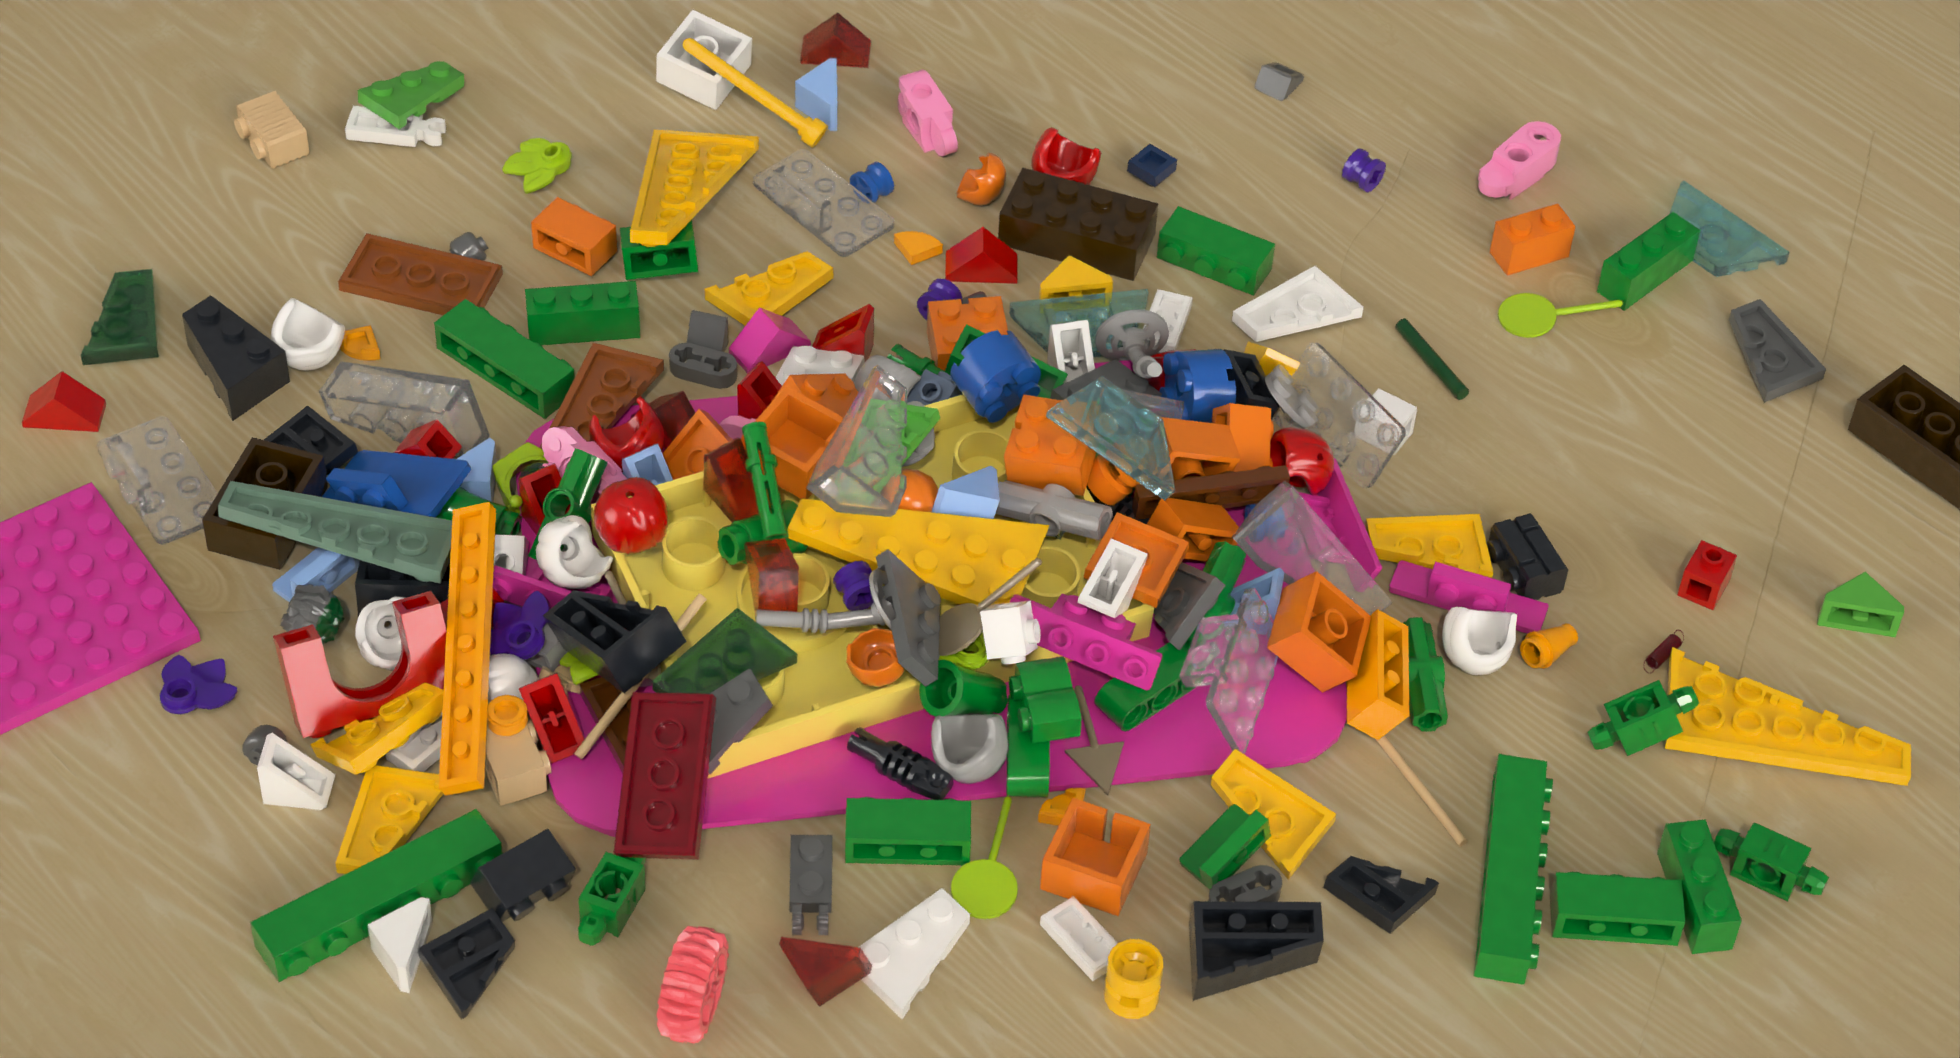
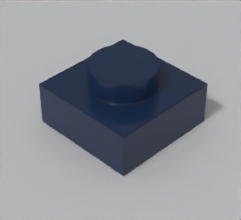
[1127,144,1177,187]

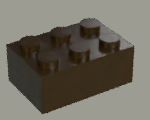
[202,437,328,570]

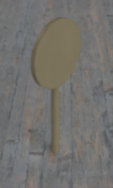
[939,558,1042,656]

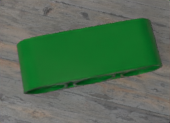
[1094,642,1208,731]
[1006,695,1050,798]

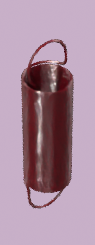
[1644,630,1684,673]

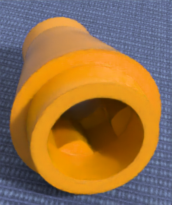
[1520,623,1578,669]

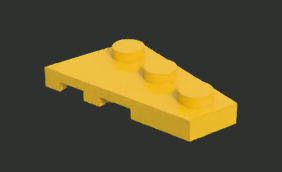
[704,251,834,326]
[1365,514,1493,578]
[310,682,444,775]
[1211,749,1336,880]
[335,765,443,874]

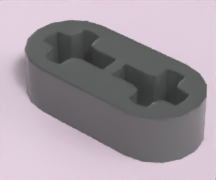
[669,343,737,389]
[1208,865,1282,902]

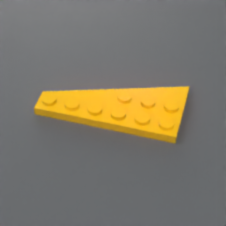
[630,129,759,247]
[787,498,1050,607]
[1665,647,1911,786]

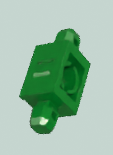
[1587,680,1699,756]
[1714,822,1829,902]
[578,852,646,946]

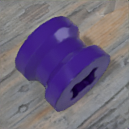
[1342,148,1386,192]
[917,278,963,320]
[833,561,874,611]

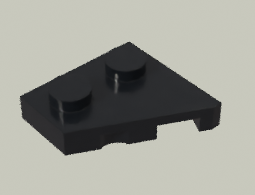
[264,406,358,475]
[1323,856,1439,934]
[418,908,515,1020]

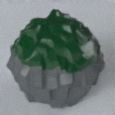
[280,584,345,644]

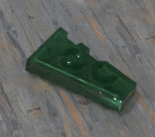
[81,269,159,365]
[652,608,797,694]

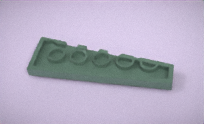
[218,481,452,584]

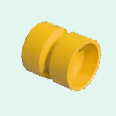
[1104,939,1163,1019]

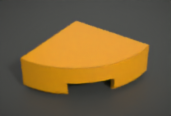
[894,231,943,265]
[339,325,381,361]
[1038,788,1086,826]

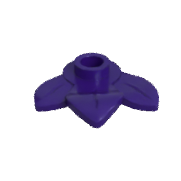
[490,590,550,659]
[160,655,237,714]

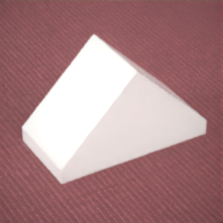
[1047,320,1095,384]
[1077,538,1148,618]
[257,733,335,810]
[368,897,433,993]

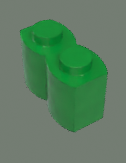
[1009,656,1082,743]

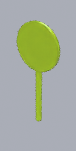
[1498,293,1623,338]
[951,796,1018,919]

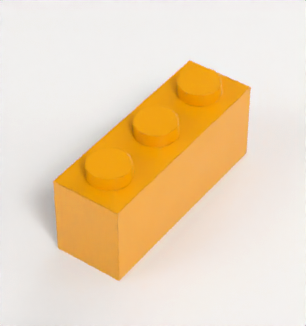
[1347,609,1409,740]

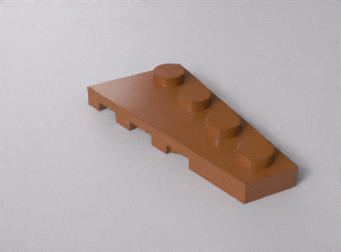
[539,343,664,450]

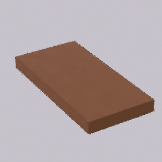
[338,233,503,315]

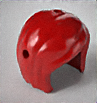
[1032,127,1101,185]
[589,396,665,472]
[1270,427,1334,495]
[594,477,668,554]

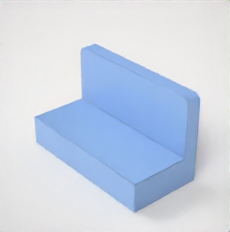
[272,547,360,602]

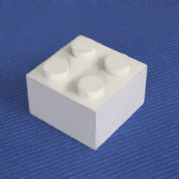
[656,10,752,110]

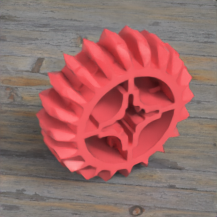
[656,926,729,1043]

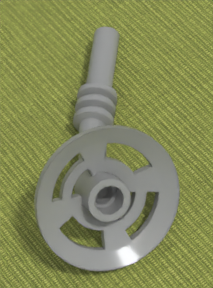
[1095,309,1169,379]
[755,568,896,634]

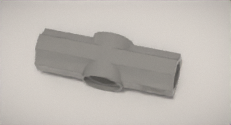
[995,480,1113,540]

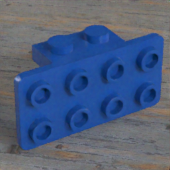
[322,450,471,517]

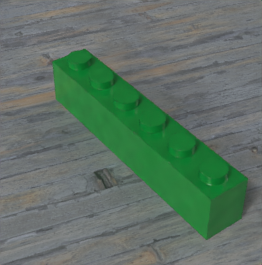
[1474,754,1553,985]
[250,809,503,982]

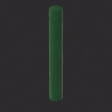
[1395,318,1469,400]

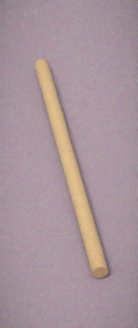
[574,593,707,760]
[1375,735,1468,847]

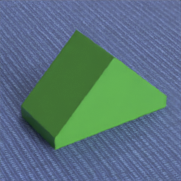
[1817,571,1904,637]

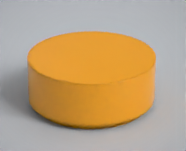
[487,695,528,736]

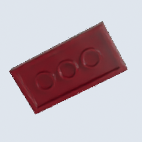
[613,692,717,860]

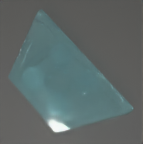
[1670,181,1790,277]
[1009,289,1149,358]
[1046,376,1175,501]

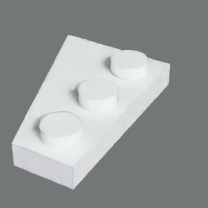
[1232,266,1363,342]
[846,888,970,1019]

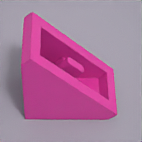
[729,307,811,374]

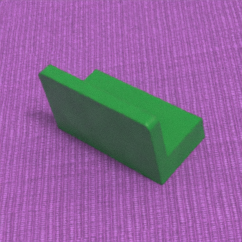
[1179,804,1271,889]

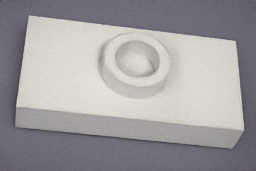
[1143,289,1193,353]
[1040,896,1118,981]

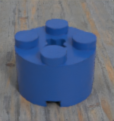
[950,330,1041,423]
[1159,349,1236,423]

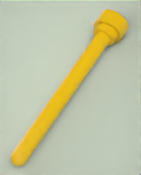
[683,38,828,148]

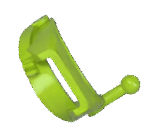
[492,442,549,514]

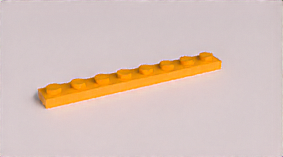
[439,502,496,796]

